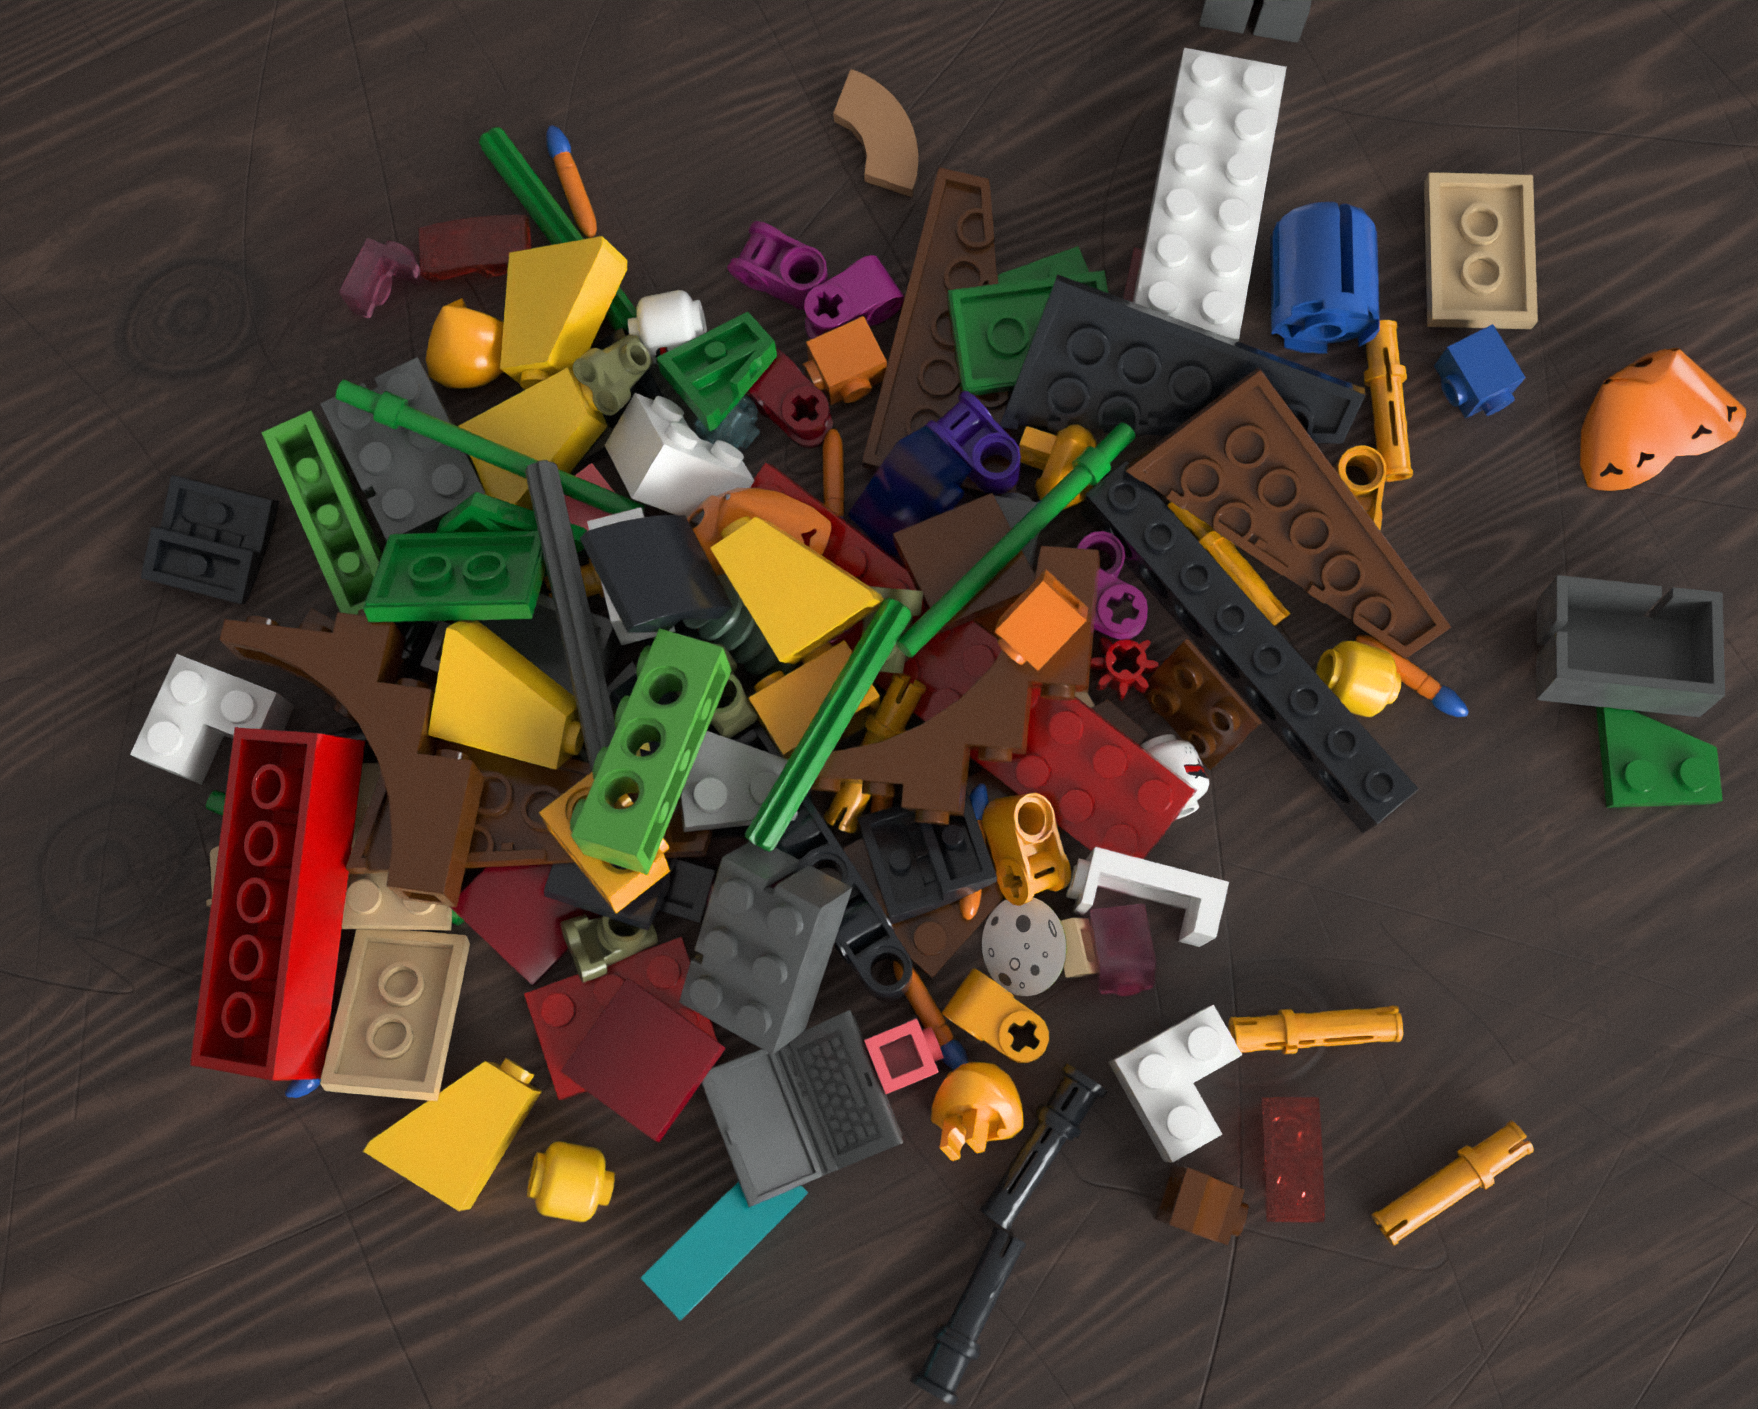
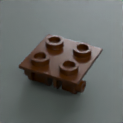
[1142,638,1262,770]

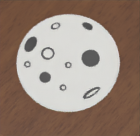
[982,897,1067,996]

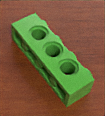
[261,410,383,615]
[570,628,732,875]

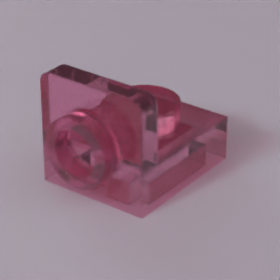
[339,238,424,319]
[1090,904,1156,996]

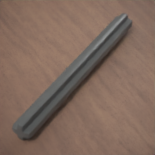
[525,460,616,772]

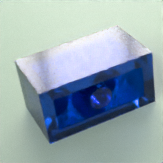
[848,425,972,557]

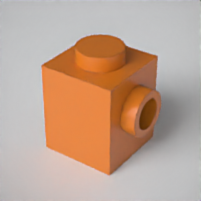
[802,316,887,405]
[995,569,1088,670]

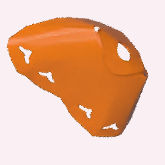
[1580,348,1746,491]
[687,488,831,631]

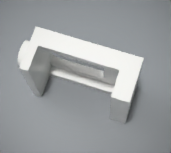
[1066,847,1229,947]

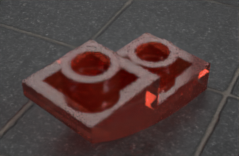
[419,215,531,283]
[1261,1097,1325,1222]

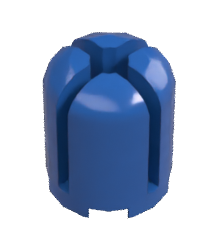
[1270,202,1380,354]

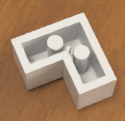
[605,393,754,524]
[130,654,295,785]
[1108,1005,1242,1163]

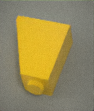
[500,236,628,390]
[458,367,608,510]
[710,516,884,664]
[428,620,584,770]
[363,1058,542,1211]

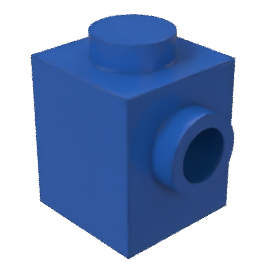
[1434,324,1526,419]

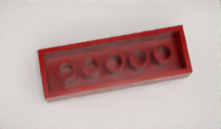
[190,727,365,1081]

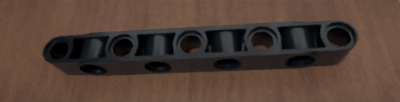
[640,619,912,1001]

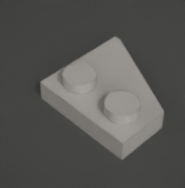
[679,731,798,832]

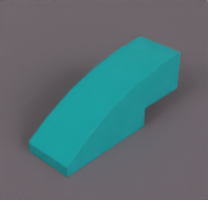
[641,1182,809,1321]

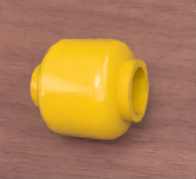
[1315,641,1401,717]
[527,1141,615,1222]

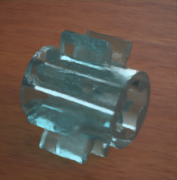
[694,394,760,450]

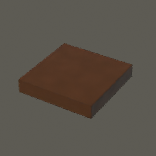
[893,493,1035,634]

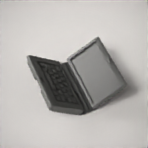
[701,1010,904,1207]

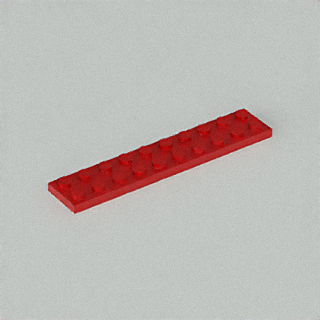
[750,463,1198,860]

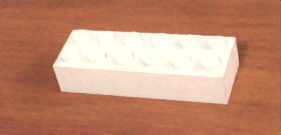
[1133,48,1286,341]

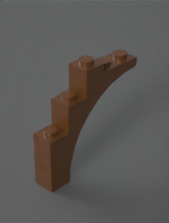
[810,546,1100,825]
[219,609,485,907]

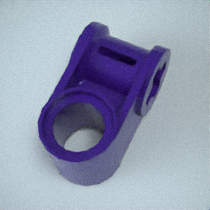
[924,390,1021,495]

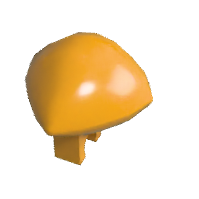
[426,298,504,388]
[1019,424,1103,510]
[931,1062,1024,1161]

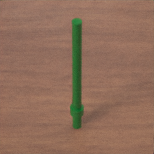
[335,379,646,515]
[896,422,1136,658]

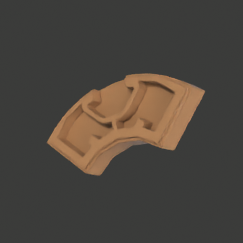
[833,69,918,197]

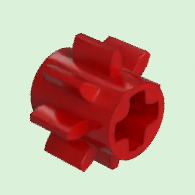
[1090,637,1158,701]

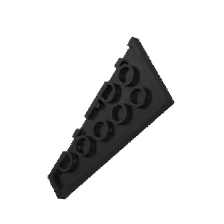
[1000,274,1366,444]

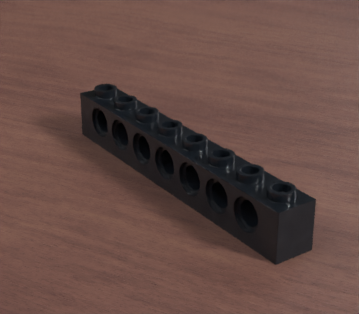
[1080,461,1419,833]

